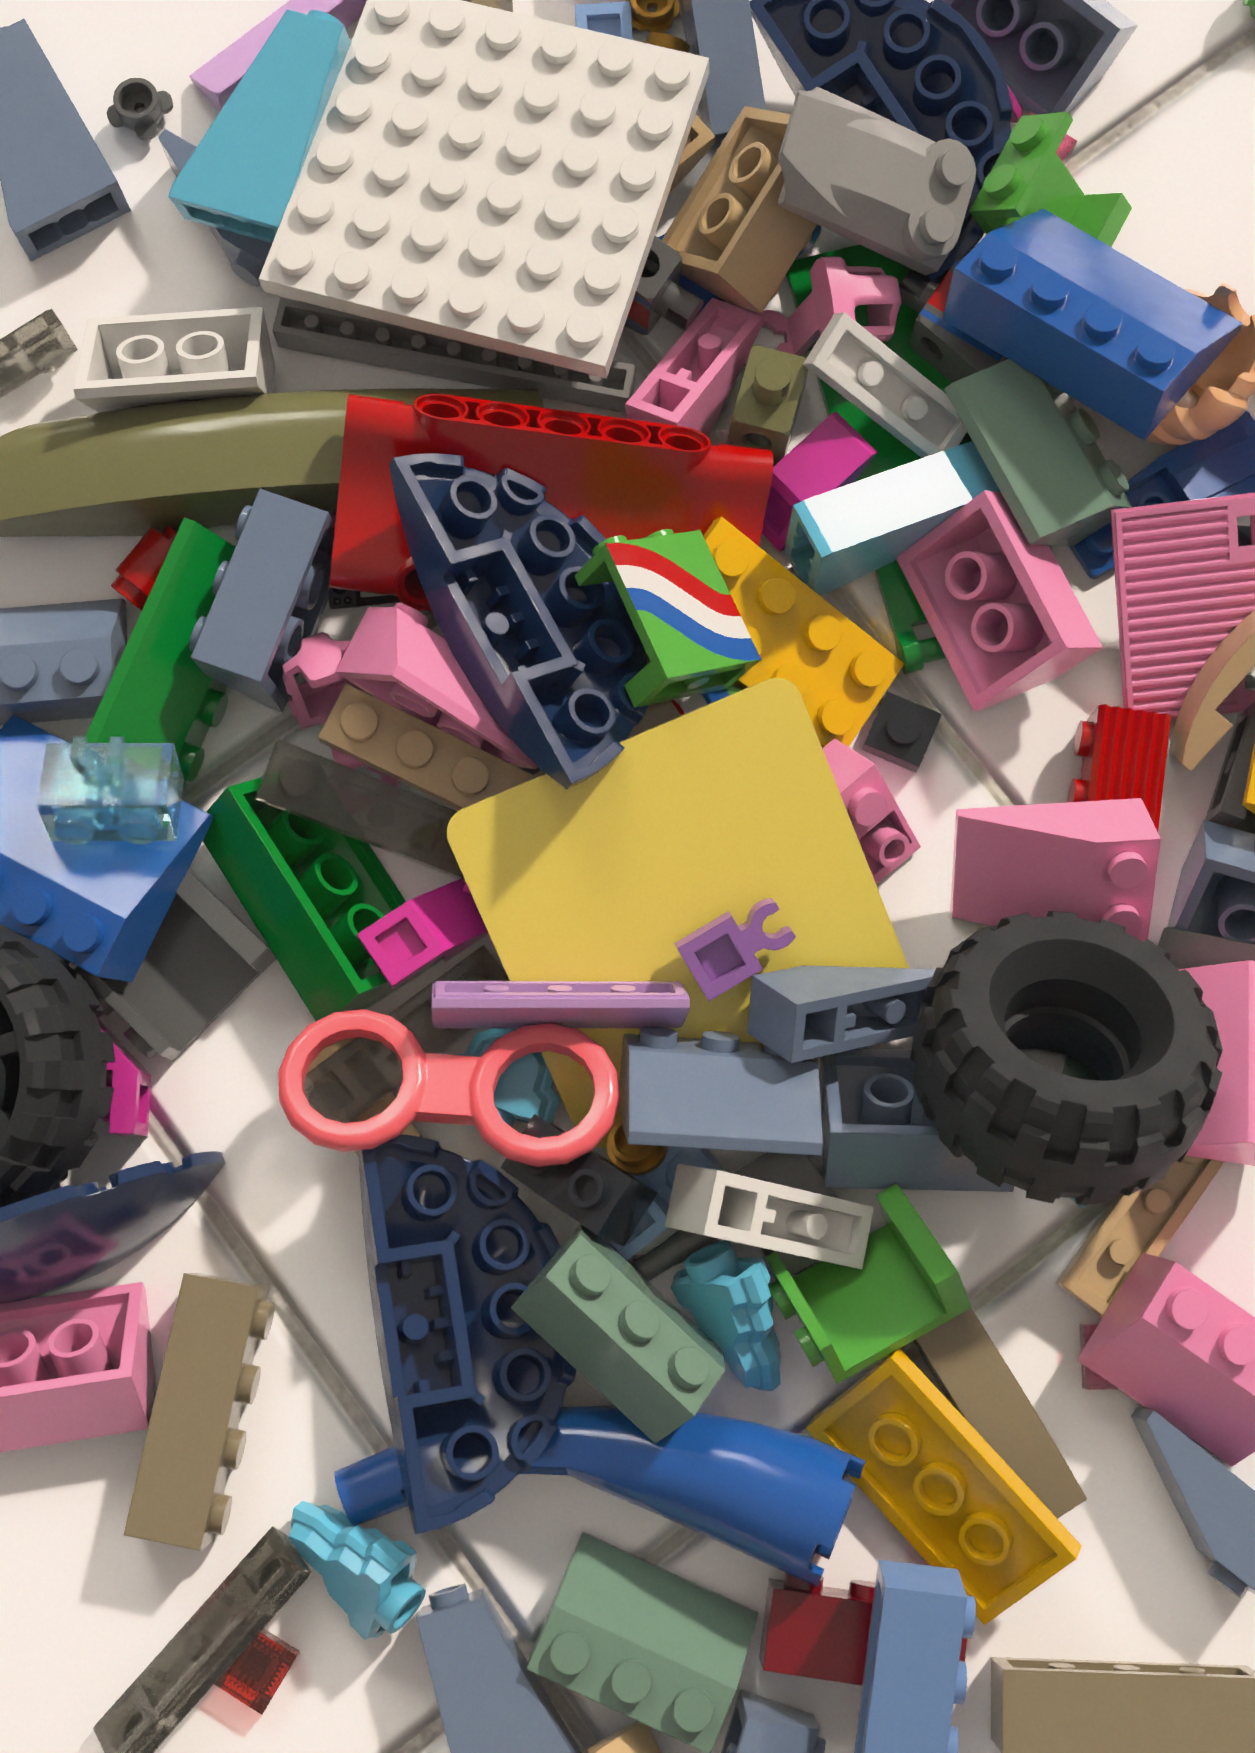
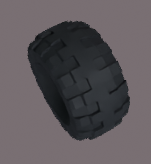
[910,911,1223,1206]
[0,929,115,1208]

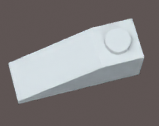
[664,1163,874,1269]

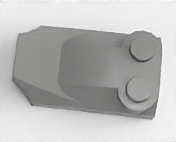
[777,87,976,275]

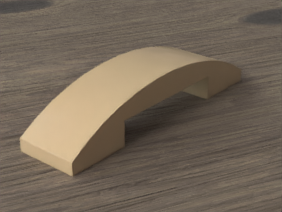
[1169,610,1255,771]

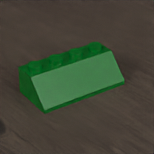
[84,517,236,795]
[203,762,442,1021]

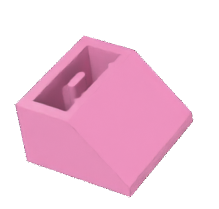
[822,738,921,885]

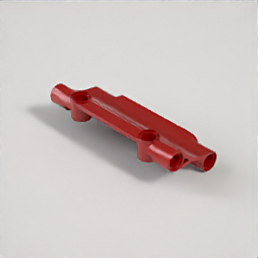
[329,393,774,611]

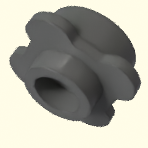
[106,77,174,140]

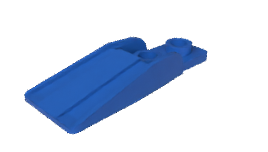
[1069,411,1255,579]

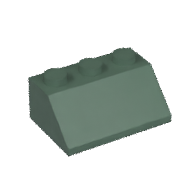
[944,359,1132,546]
[511,1224,726,1444]
[527,1531,758,1753]

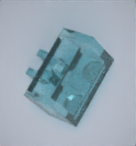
[36,737,184,845]

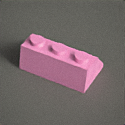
[896,490,1103,711]
[335,603,538,769]
[1178,960,1255,1166]
[1077,1252,1255,1467]
[0,1282,155,1452]

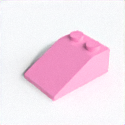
[950,798,1161,942]

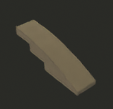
[913,1308,1087,1519]

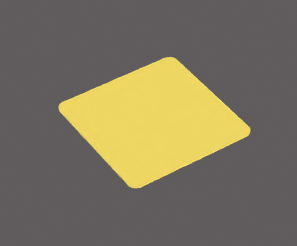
[447,678,909,1148]

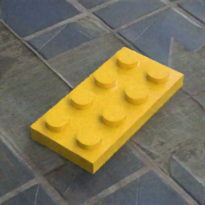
[703,517,904,748]
[806,1349,1082,1625]

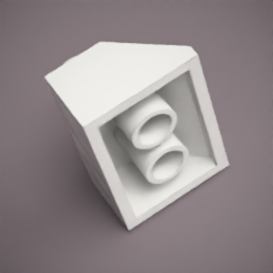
[73,307,275,412]

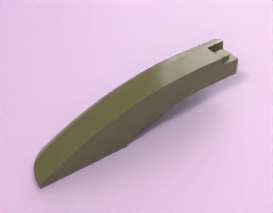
[0,388,544,537]

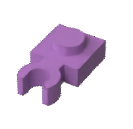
[674,898,796,1001]

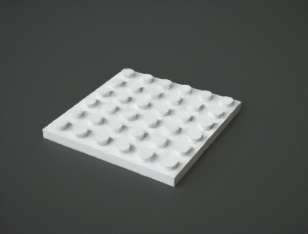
[259,0,709,379]

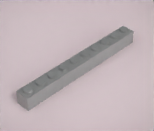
[272,298,636,413]

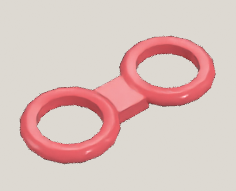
[278,1009,621,1167]

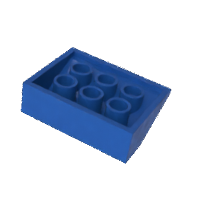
[943,208,1243,441]
[0,715,215,982]

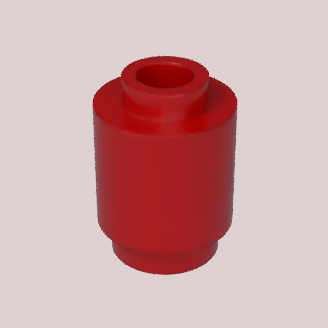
[110,526,177,611]

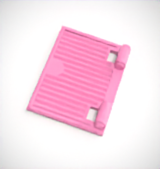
[1110,492,1255,720]

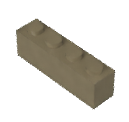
[124,1272,275,1551]
[991,1657,1255,1753]

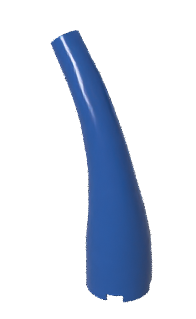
[334,1406,866,1587]

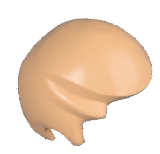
[1146,283,1255,446]

